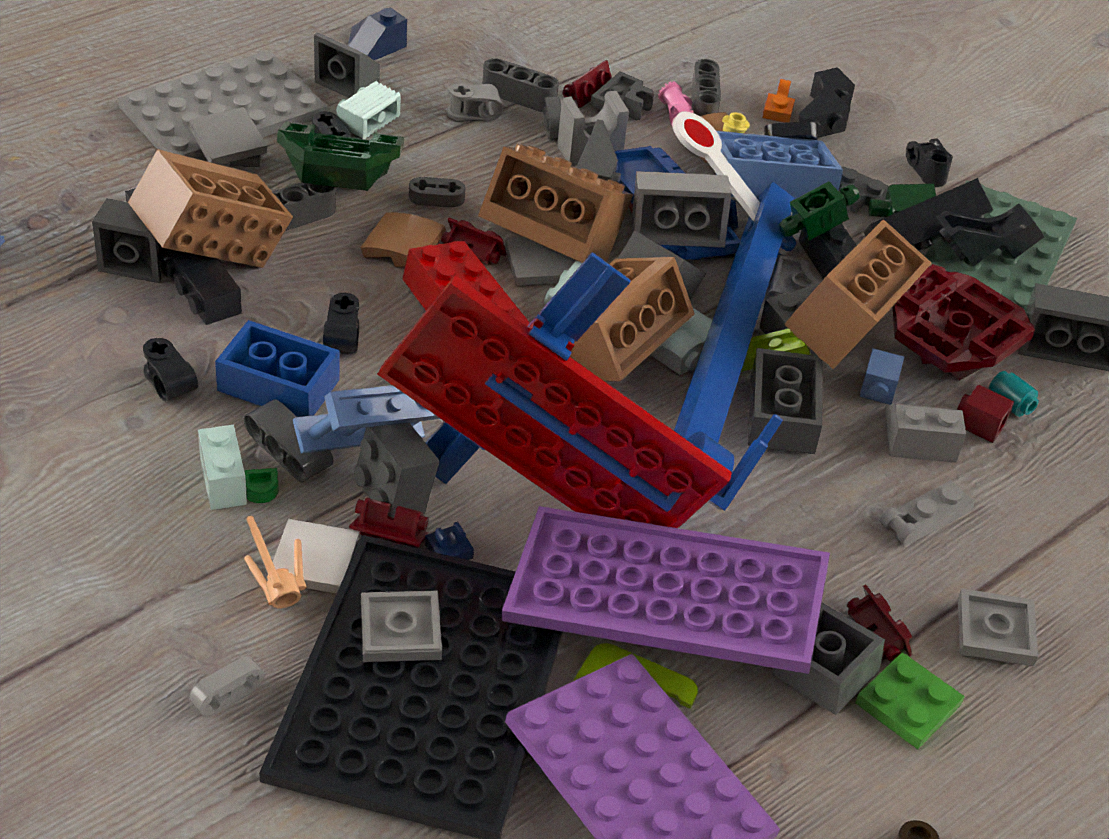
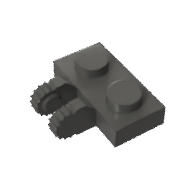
[839,166,889,213]

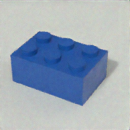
[215,320,340,417]

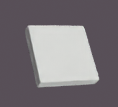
[273,519,360,594]

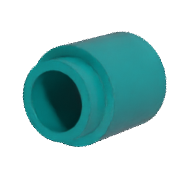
[988,371,1039,417]

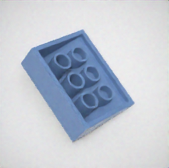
[716,131,843,199]

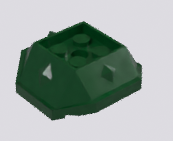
[277,122,404,191]

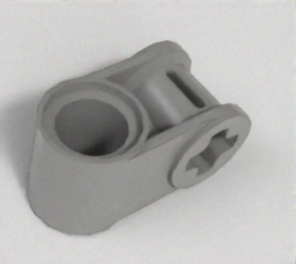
[447,83,503,121]

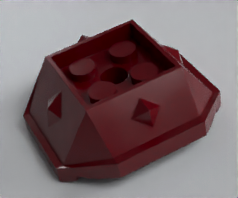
[892,264,1035,381]

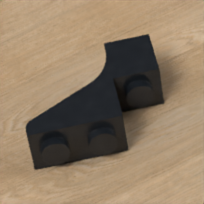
[798,67,855,138]
[936,203,1045,266]

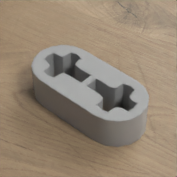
[189,656,265,716]

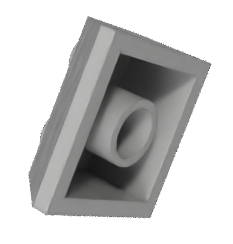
[885,404,966,463]

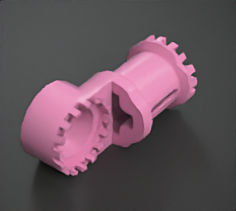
[658,81,694,127]

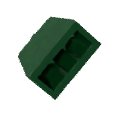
[868,184,936,218]

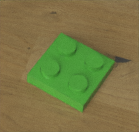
[855,652,965,749]

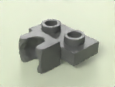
[591,71,654,120]

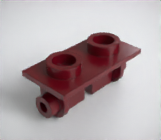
[562,60,612,108]
[441,217,507,265]
[349,497,429,547]
[847,584,913,662]

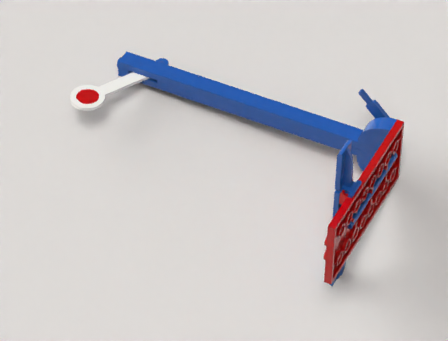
[377,111,796,528]

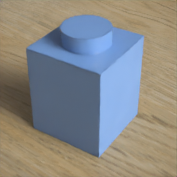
[859,348,904,405]

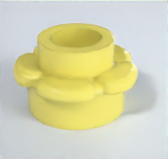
[722,112,750,133]

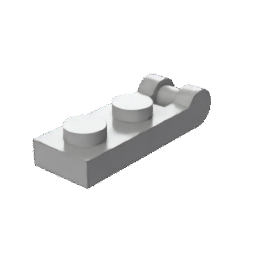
[880,480,975,546]

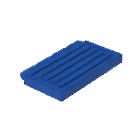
[615,146,686,204]

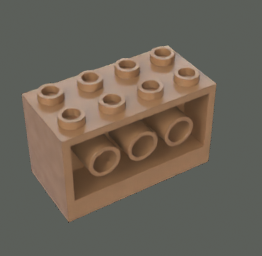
[478,144,633,263]
[128,149,293,268]
[784,219,932,369]
[570,257,695,381]

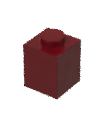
[957,385,1014,443]

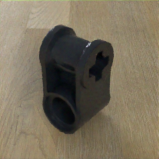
[906,138,953,187]
[323,292,359,353]
[143,338,198,402]

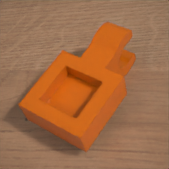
[762,79,795,123]

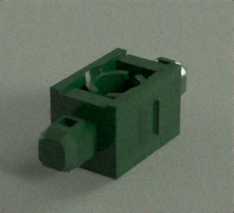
[778,181,860,240]

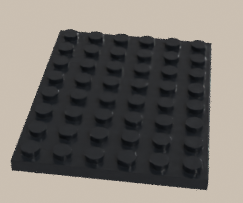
[259,535,564,839]

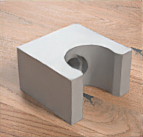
[557,91,629,166]

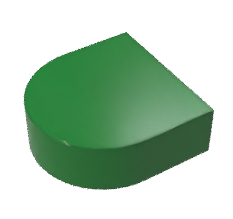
[244,468,279,503]

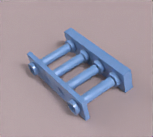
[293,385,440,454]

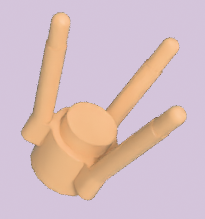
[244,516,307,608]

